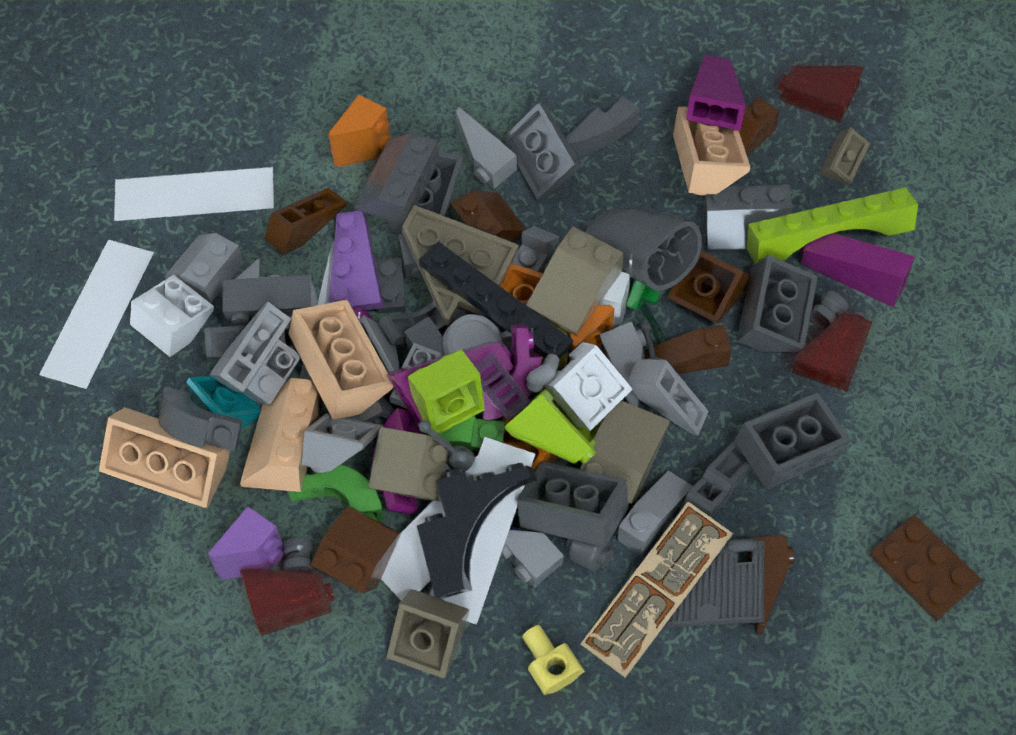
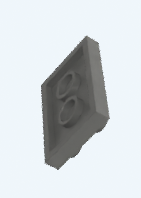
[503,102,581,201]

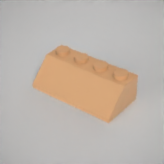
[673,107,750,195]
[289,300,393,420]
[240,378,323,492]
[99,407,230,508]

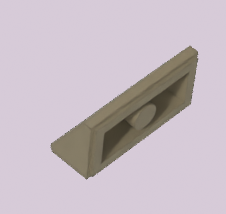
[819,127,870,185]

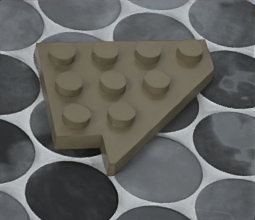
[402,205,519,326]

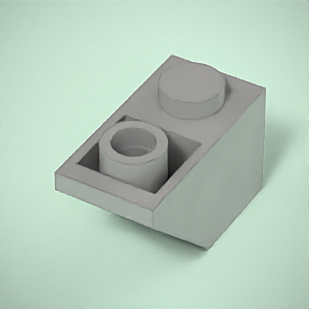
[242,339,301,405]
[500,530,564,587]

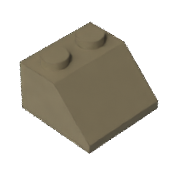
[369,427,450,501]
[386,589,470,679]

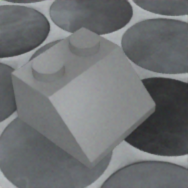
[165,233,244,303]
[301,413,383,473]

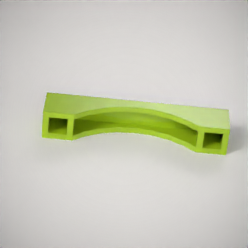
[747,187,918,264]

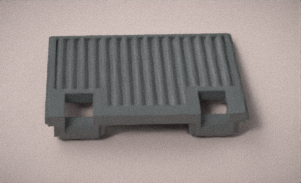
[663,538,765,628]

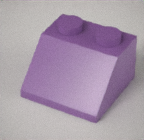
[208,507,284,580]

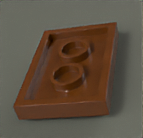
[869,515,982,622]

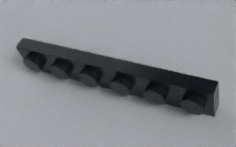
[419,241,574,360]

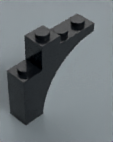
[416,463,537,599]

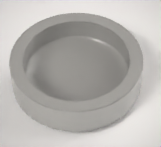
[443,314,503,355]

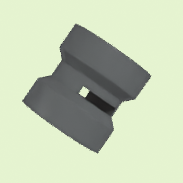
[810,291,849,331]
[283,537,314,577]

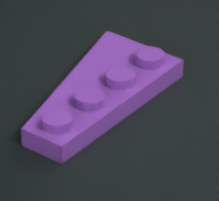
[329,210,385,311]

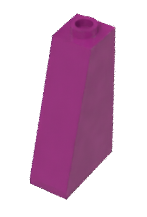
[686,55,746,131]
[799,233,915,307]
[387,341,514,425]

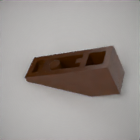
[738,96,780,156]
[265,188,348,254]
[644,325,731,374]
[747,535,794,636]

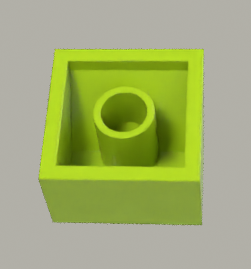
[408,349,485,434]

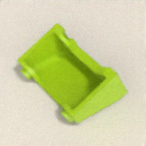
[504,388,605,464]

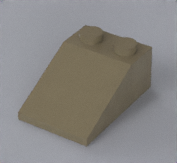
[526,226,623,336]
[580,401,671,504]

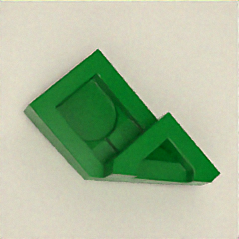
[626,280,661,310]

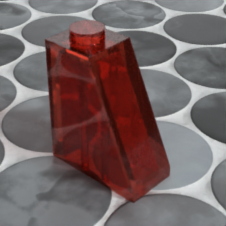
[779,66,864,123]
[792,312,873,392]
[240,569,335,636]

